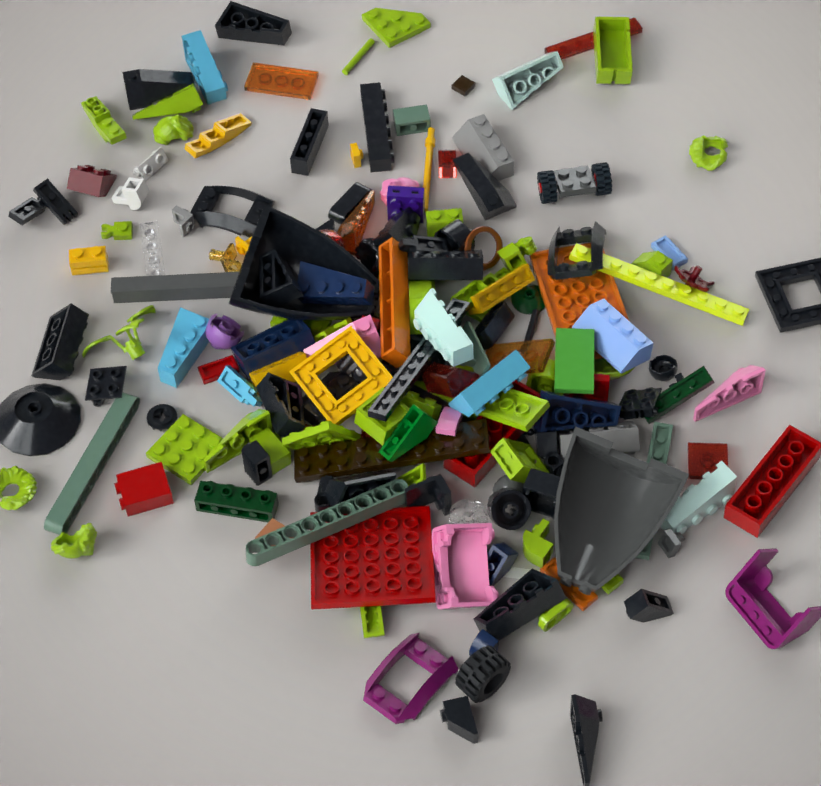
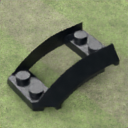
[190,186,275,238]
[548,221,607,280]

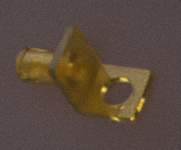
[209,243,241,272]

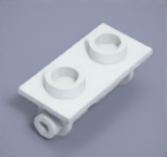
[133,147,169,181]

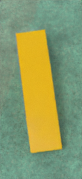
[185,113,252,158]

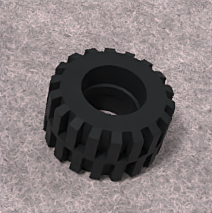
[455,645,511,703]

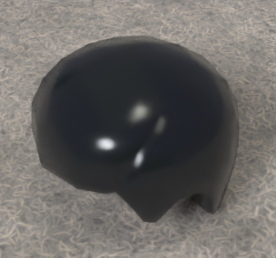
[649,355,678,381]

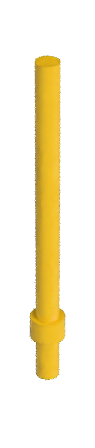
[423,127,436,213]

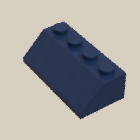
[230,319,315,380]

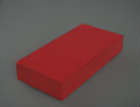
[197,355,240,385]

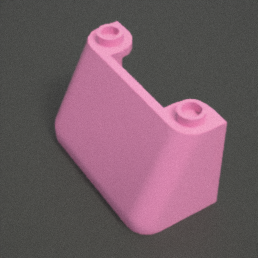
[432,523,499,609]

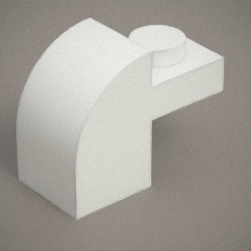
[111,177,149,210]

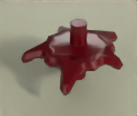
[674,265,715,292]

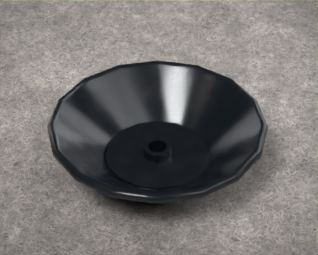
[0,383,81,456]

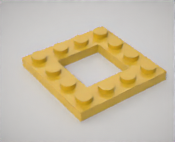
[289,326,393,425]

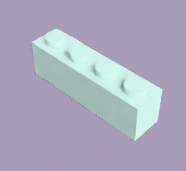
[492,51,564,110]
[413,288,474,367]

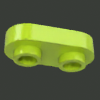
[538,598,574,632]

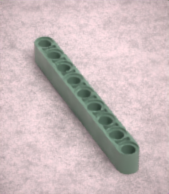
[44,392,140,535]
[245,479,408,567]

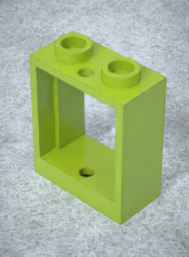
[490,438,550,483]

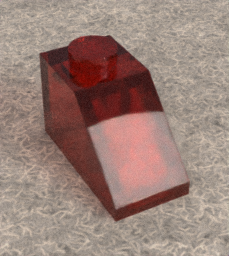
[438,149,457,178]

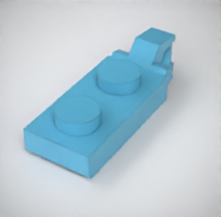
[217,365,263,407]

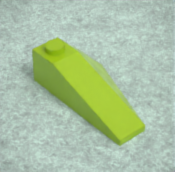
[132,83,203,120]
[203,409,273,473]

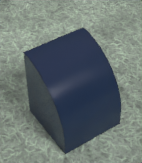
[469,629,499,656]

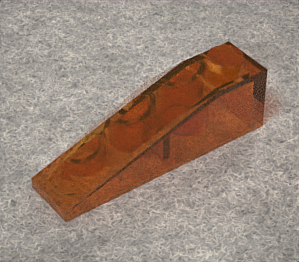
[333,190,375,256]

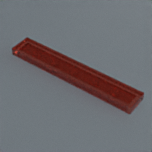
[544,17,643,60]

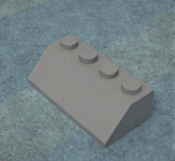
[452,114,514,181]
[556,421,640,459]

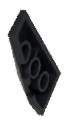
[122,69,194,110]
[453,153,517,220]
[570,694,603,786]

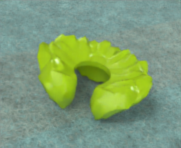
[689,135,728,171]
[0,466,37,510]

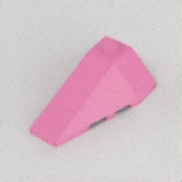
[303,315,381,366]
[693,365,766,422]

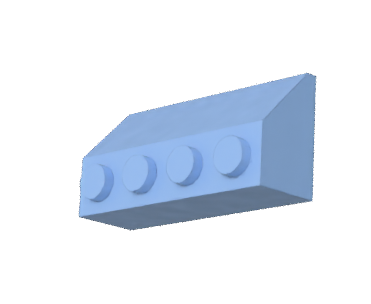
[572,298,653,374]

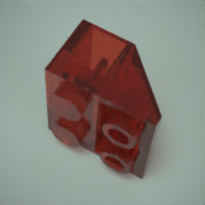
[421,362,480,398]

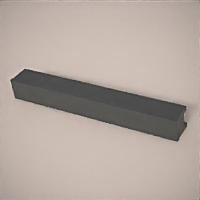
[111,272,239,303]

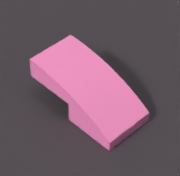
[436,406,463,436]

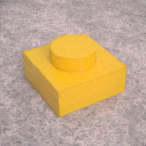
[350,142,364,168]

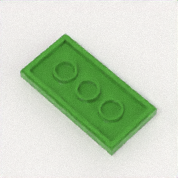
[554,328,595,394]

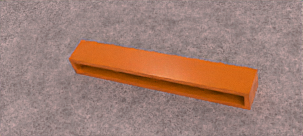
[379,237,411,368]

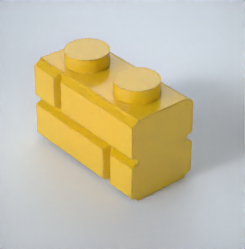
[69,246,109,275]

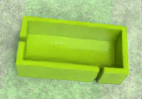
[593,17,633,84]

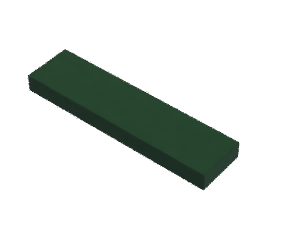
[644,366,715,424]

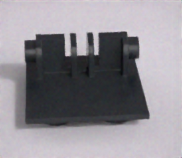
[85,366,127,407]
[619,387,662,420]

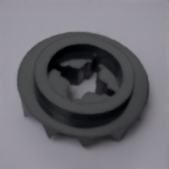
[147,404,178,431]

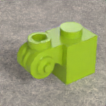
[497,236,537,272]

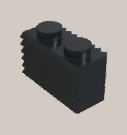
[241,440,273,486]

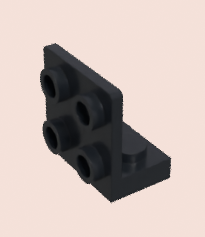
[405,474,452,516]

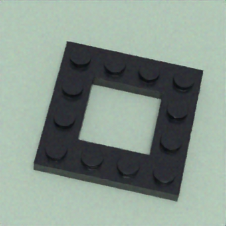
[755,258,821,333]

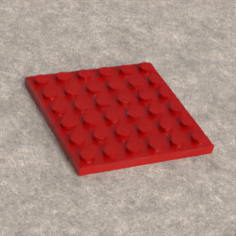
[310,506,436,610]

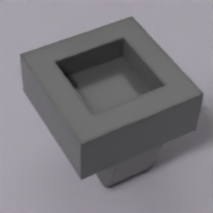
[658,529,685,558]

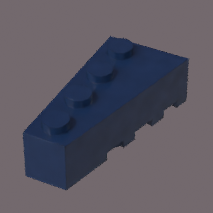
[297,261,375,305]
[533,390,621,432]

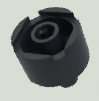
[434,219,476,251]
[487,488,531,530]

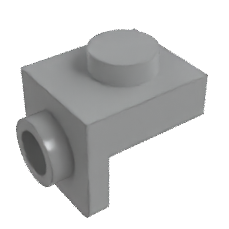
[172,205,195,237]

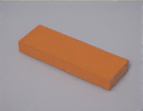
[540,557,598,611]

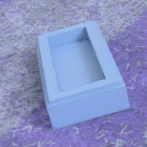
[651,235,688,270]

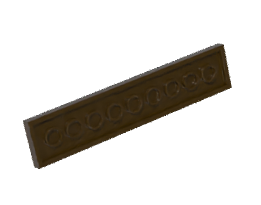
[294,418,490,483]

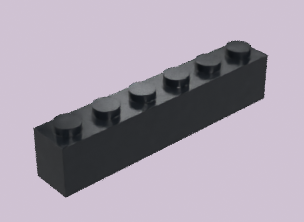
[360,82,394,173]

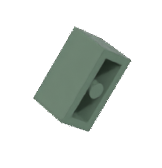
[393,104,431,136]

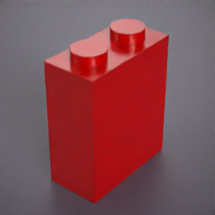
[114,462,174,517]

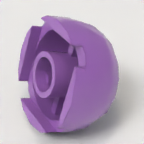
[205,314,244,350]

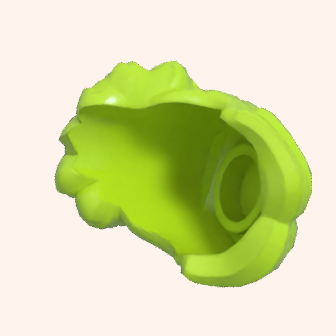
[153,114,194,145]
[51,523,97,559]

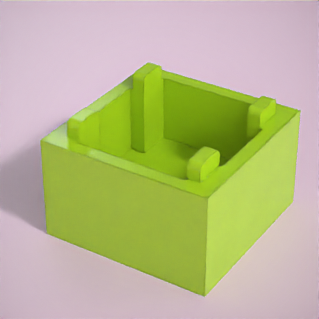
[354,387,410,446]

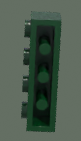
[194,481,279,523]

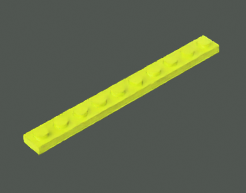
[569,243,749,326]

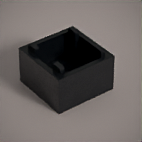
[523,468,560,519]

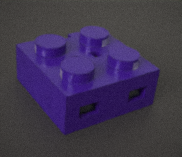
[387,186,425,223]

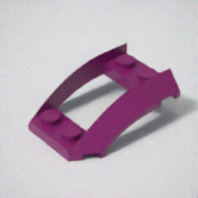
[363,632,458,724]

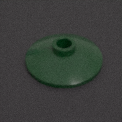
[511,284,545,315]

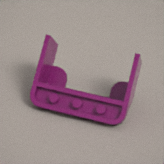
[725,548,821,649]

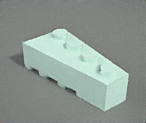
[661,460,737,534]

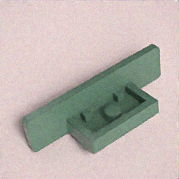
[460,321,491,378]

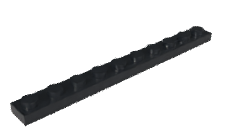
[368,298,470,422]

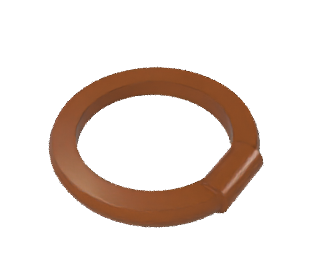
[464,226,503,271]

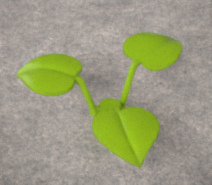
[82,305,156,360]

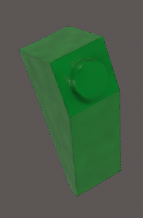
[379,404,438,462]

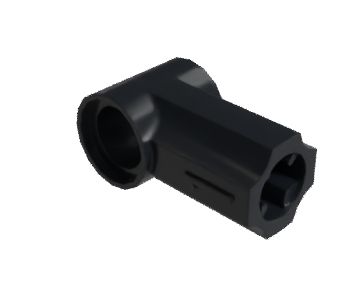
[314,475,334,512]

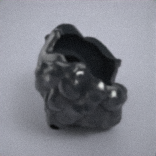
[355,238,379,278]

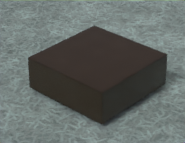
[451,75,475,96]

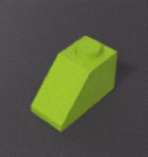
[631,251,673,277]

